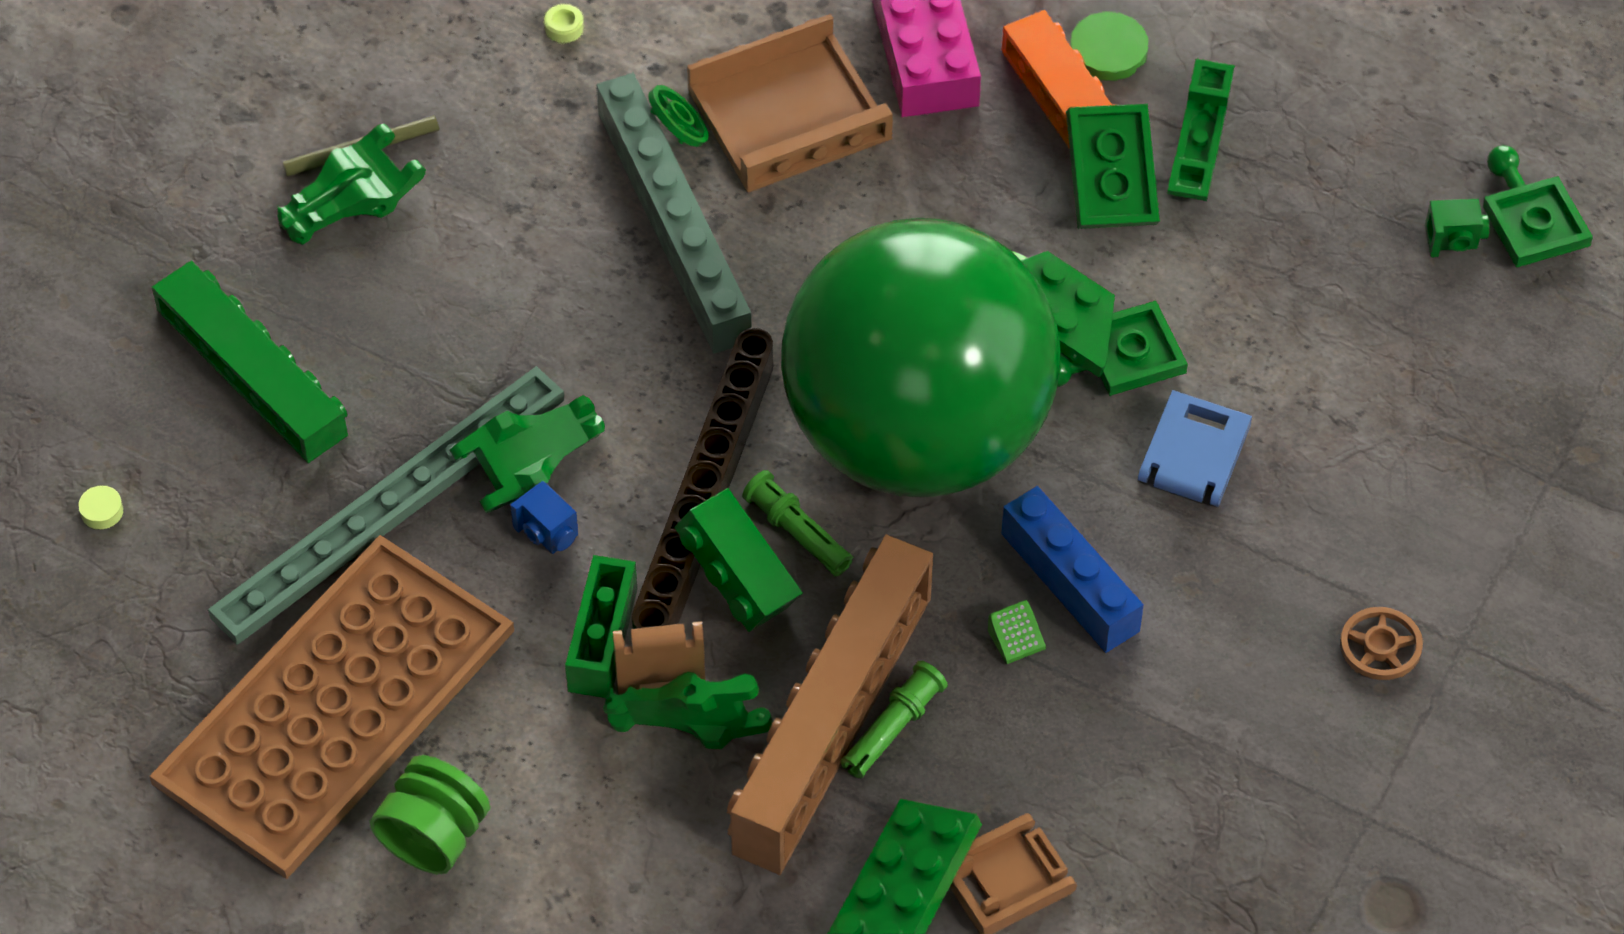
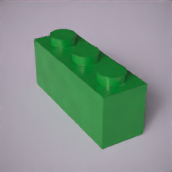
[674,488,803,632]
[565,555,638,698]

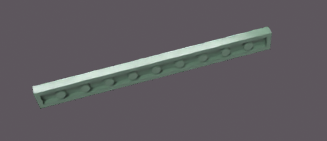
[208,366,565,645]

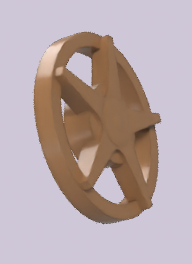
[1340,607,1423,680]

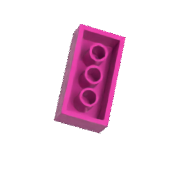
[872,0,981,117]

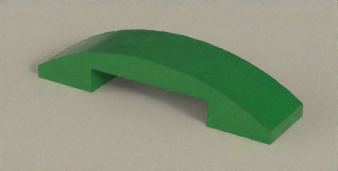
[1167,59,1235,201]

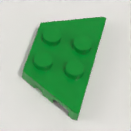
[1021,251,1115,377]

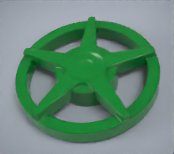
[648,85,709,147]

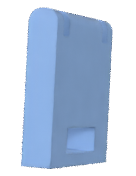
[1138,390,1252,507]

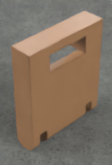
[613,621,705,695]
[950,813,1077,934]

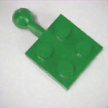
[1482,145,1593,268]
[1057,300,1188,396]

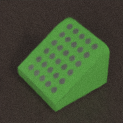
[988,600,1046,664]

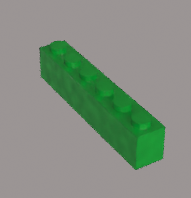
[152,260,348,463]

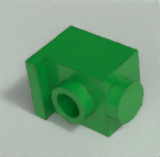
[1425,199,1489,257]

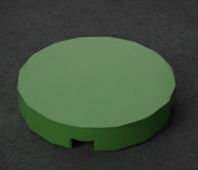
[1071,12,1149,81]

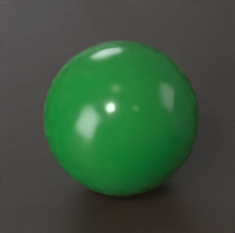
[781,218,1060,498]

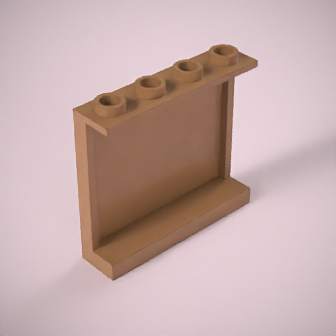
[687,14,893,193]

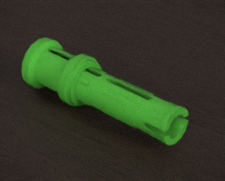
[742,470,853,577]
[840,661,948,779]

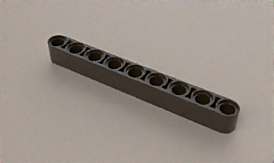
[632,328,773,629]

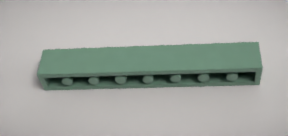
[596,73,752,354]

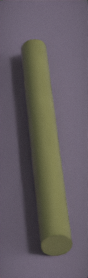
[282,115,439,177]

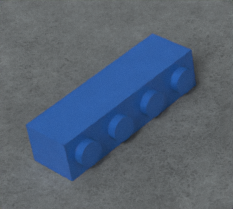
[1001,486,1144,653]

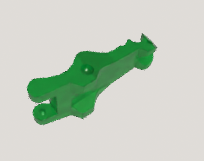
[277,124,426,245]
[449,395,605,513]
[603,672,773,749]

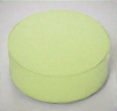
[544,4,584,43]
[78,486,123,529]

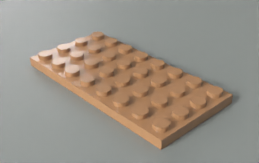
[149,535,514,879]

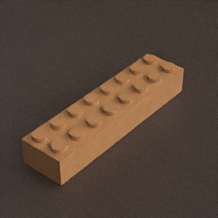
[727,534,933,876]

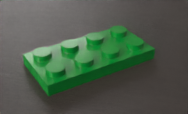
[827,799,982,934]

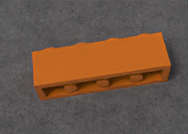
[1002,10,1116,149]

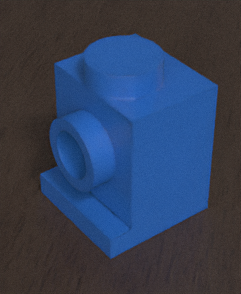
[510,481,578,555]

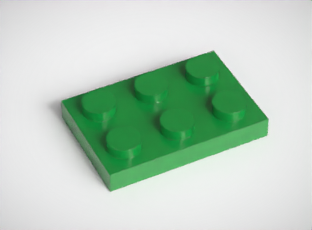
[1066,104,1160,229]

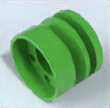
[369,755,490,875]

